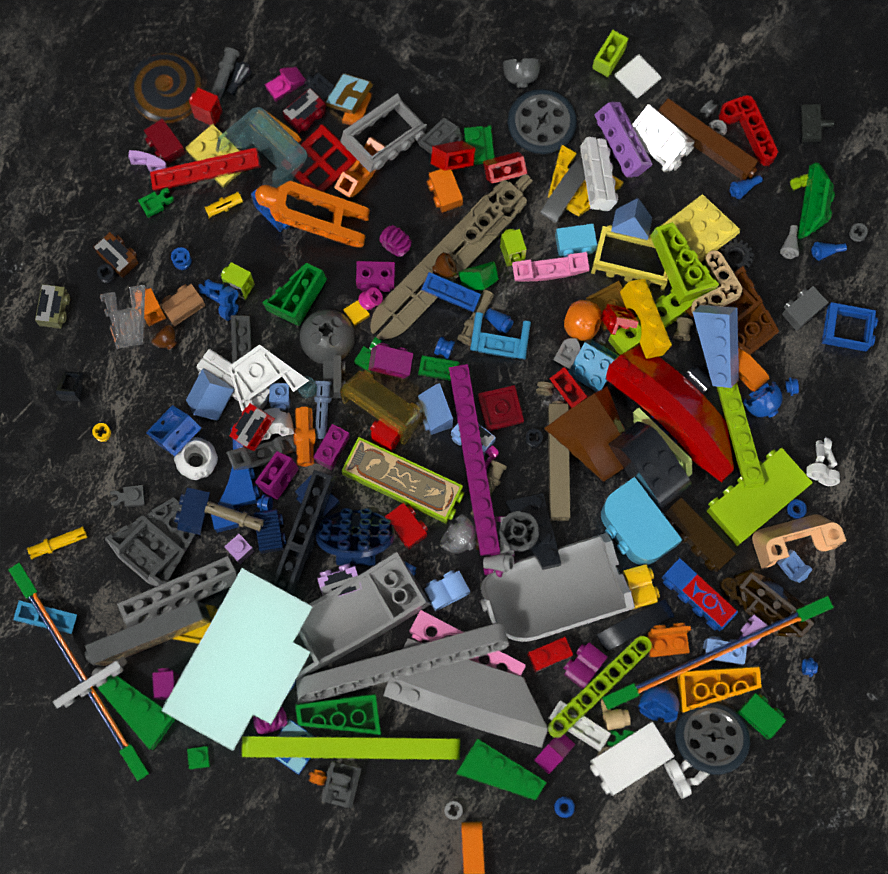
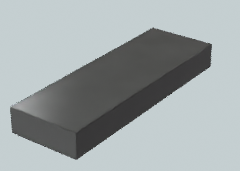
[231,315,252,364]

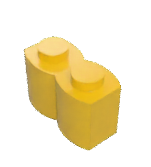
[622,564,660,609]

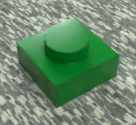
[187,747,210,769]

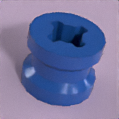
[171,247,192,270]
[434,337,455,359]

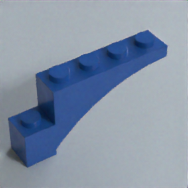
[211,428,260,533]

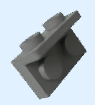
[418,118,463,154]

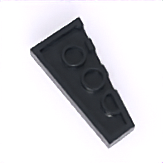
[506,493,561,570]

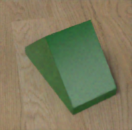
[458,261,499,290]

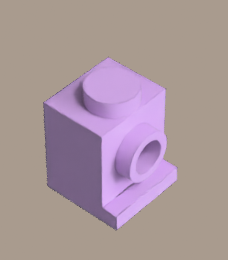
[739,615,768,647]

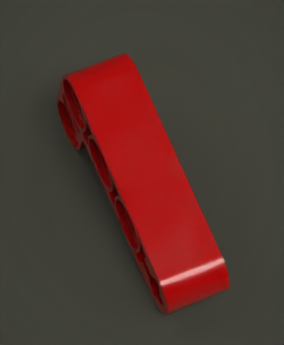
[719,96,778,166]

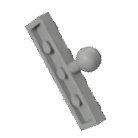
[53,656,127,708]

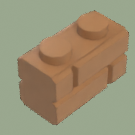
[160,284,205,326]

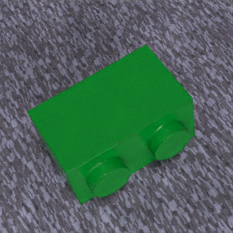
[737,693,786,739]

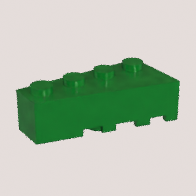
[97,674,176,751]

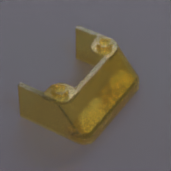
[340,370,422,445]

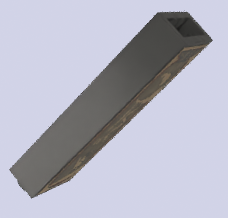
[85,601,212,667]

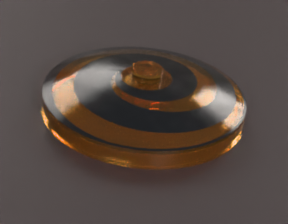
[129,52,203,123]

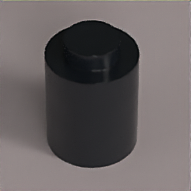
[685,366,712,395]

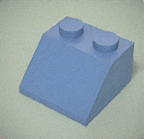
[416,383,453,435]

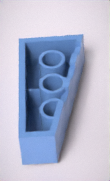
[693,305,739,388]

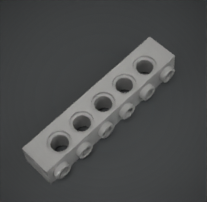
[117,556,237,628]

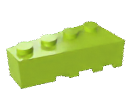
[650,222,719,304]

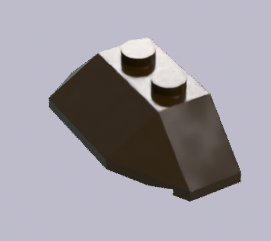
[740,572,815,637]

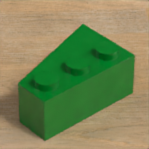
[263,263,327,326]

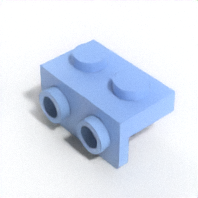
[703,636,747,664]

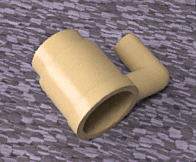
[601,700,630,731]

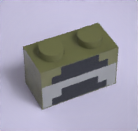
[35,284,70,329]

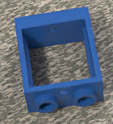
[822,302,878,351]
[146,405,201,456]

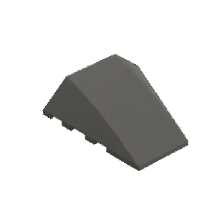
[105,497,195,587]

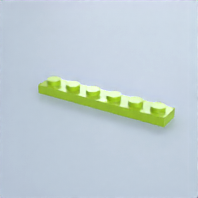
[717,383,765,488]

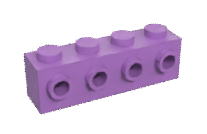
[594,102,653,177]

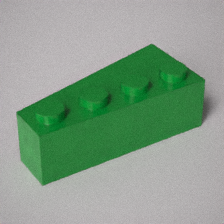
[296,693,381,735]
[456,739,546,800]

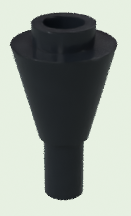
[227,61,252,95]

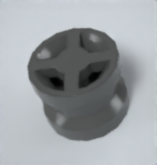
[328,772,351,793]

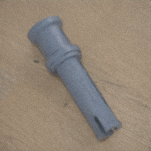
[314,381,332,439]

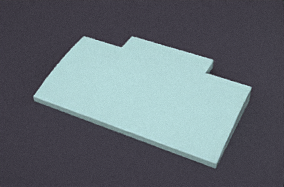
[162,568,312,750]

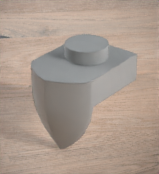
[553,338,580,369]

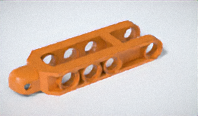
[255,181,370,247]

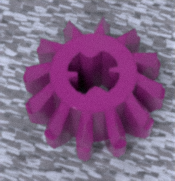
[379,225,412,257]
[253,707,288,734]

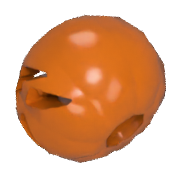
[564,300,602,341]

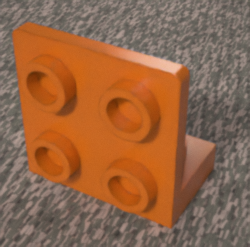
[647,623,691,658]

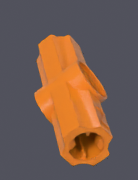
[294,407,315,467]

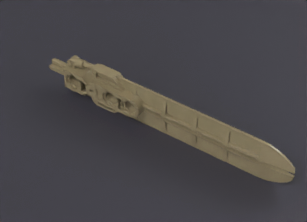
[371,174,533,340]

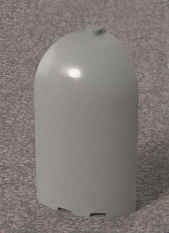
[480,533,635,641]

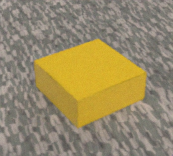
[344,300,370,326]

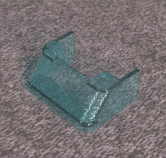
[216,107,307,188]

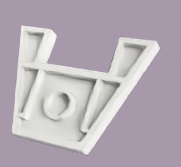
[228,345,309,412]

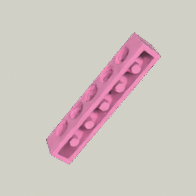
[410,610,526,676]

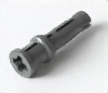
[211,47,240,101]

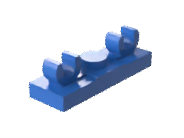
[421,272,481,312]

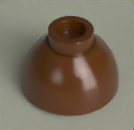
[432,252,457,277]
[151,325,177,350]

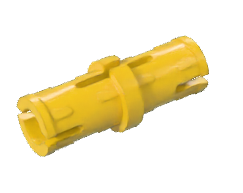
[205,192,243,218]

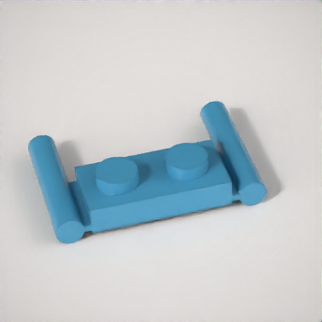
[470,312,531,359]

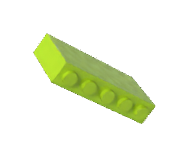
[707,448,813,546]

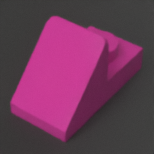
[266,67,305,101]

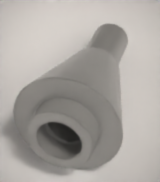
[780,225,799,259]

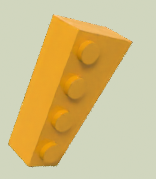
[677,666,761,712]

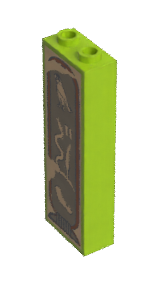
[342,437,465,523]

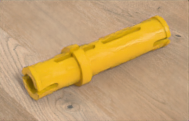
[27,526,87,559]

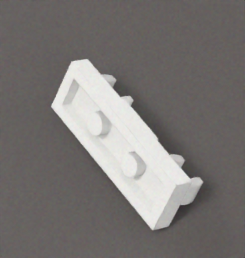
[549,701,611,751]

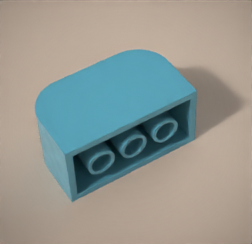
[601,477,682,565]

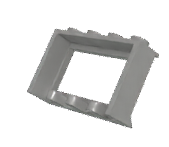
[341,93,427,173]

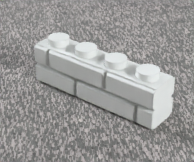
[580,137,618,211]
[197,349,270,410]

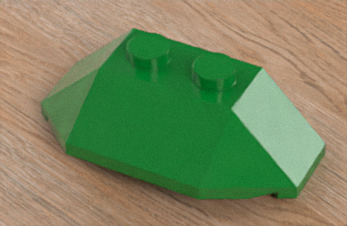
[798,163,835,239]

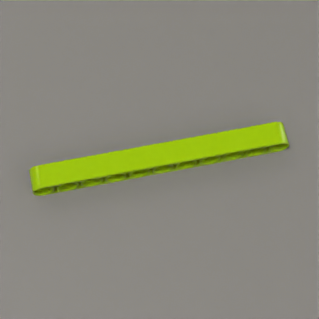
[242,737,460,759]

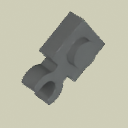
[110,485,145,507]

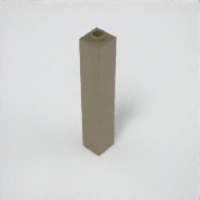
[548,401,570,521]

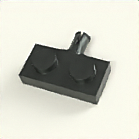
[801,104,834,142]

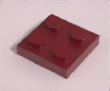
[478,385,524,431]

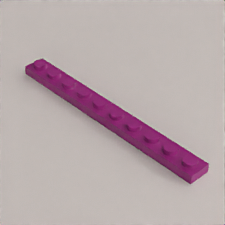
[449,364,500,556]

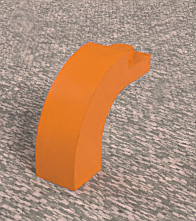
[334,137,386,198]

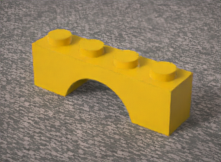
[620,279,672,359]

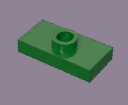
[419,355,459,381]

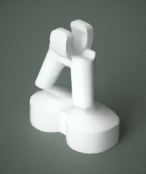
[807,437,840,486]
[664,758,715,799]

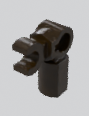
[719,568,755,608]

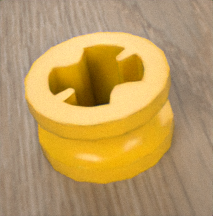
[92,423,111,442]

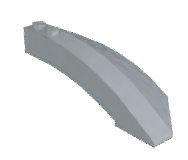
[293,552,431,681]
[383,638,548,748]

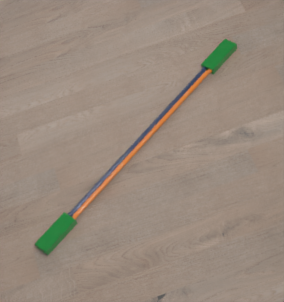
[8,563,149,781]
[602,596,834,710]

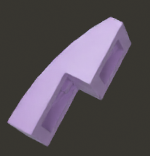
[129,150,168,172]

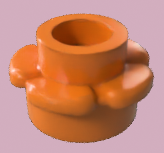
[309,770,327,786]

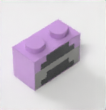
[317,563,362,596]

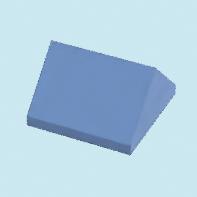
[611,198,652,240]
[186,368,235,420]

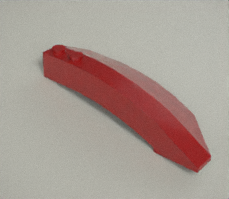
[605,344,734,482]

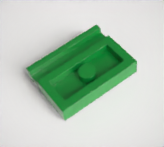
[464,126,494,165]

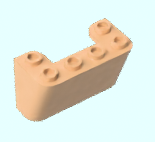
[752,514,846,569]

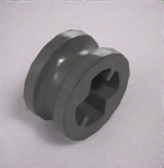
[700,99,719,118]
[850,223,868,242]

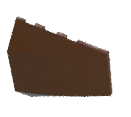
[685,266,779,355]
[544,387,624,482]

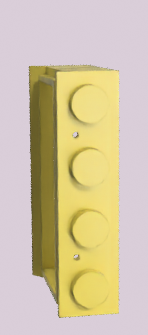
[591,226,668,291]

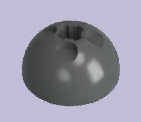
[300,309,356,364]

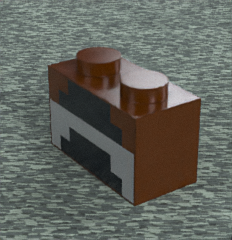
[94,232,139,278]

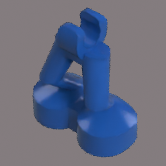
[198,279,239,321]

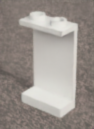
[590,722,674,795]

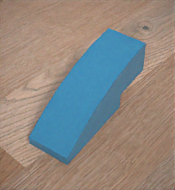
[13,601,77,634]

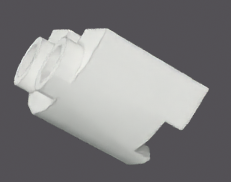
[262,408,295,440]

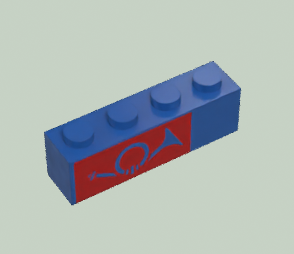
[662,558,738,631]

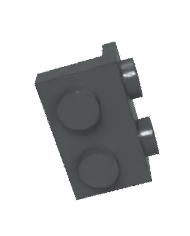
[323,355,346,398]
[322,762,361,809]

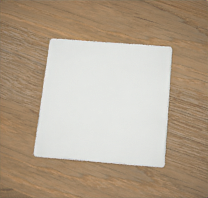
[615,55,661,98]

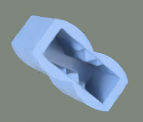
[424,570,470,611]

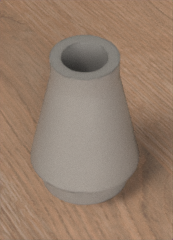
[483,553,514,572]

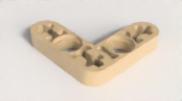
[691,250,742,314]

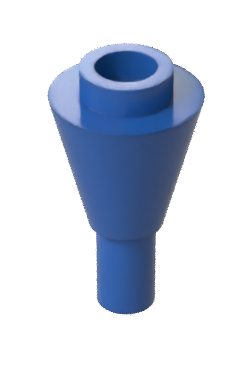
[730,175,763,199]
[812,242,847,261]

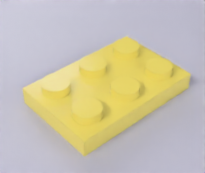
[185,124,241,188]

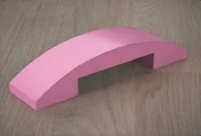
[512,252,589,281]

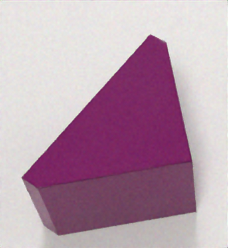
[534,734,575,774]

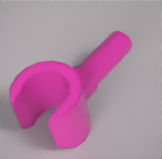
[485,445,499,470]

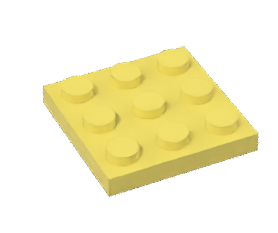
[661,194,740,262]

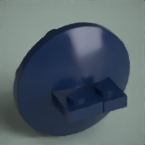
[316,508,395,565]

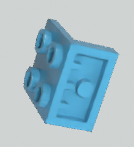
[568,339,619,392]

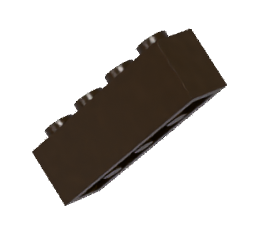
[663,498,736,572]

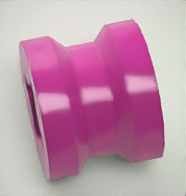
[359,287,383,310]

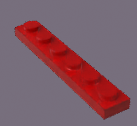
[150,148,261,191]

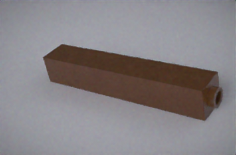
[658,99,758,180]

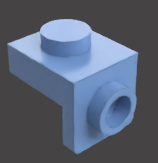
[269,383,290,411]
[777,549,813,583]

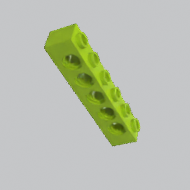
[608,289,699,355]

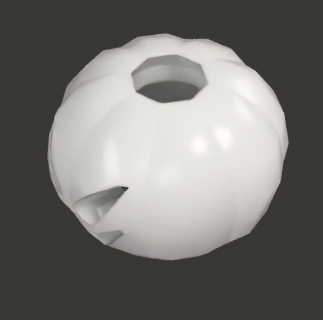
[174,437,218,480]

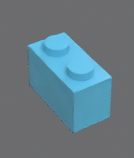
[555,224,597,257]

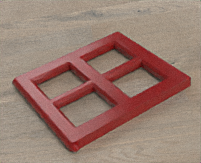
[281,125,357,192]

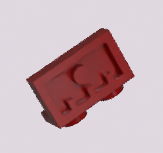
[601,304,639,335]

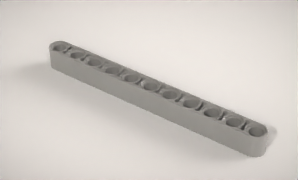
[296,624,509,703]

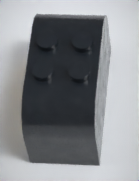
[608,421,691,510]

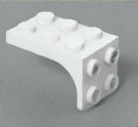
[632,104,695,172]

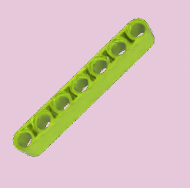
[548,636,652,738]

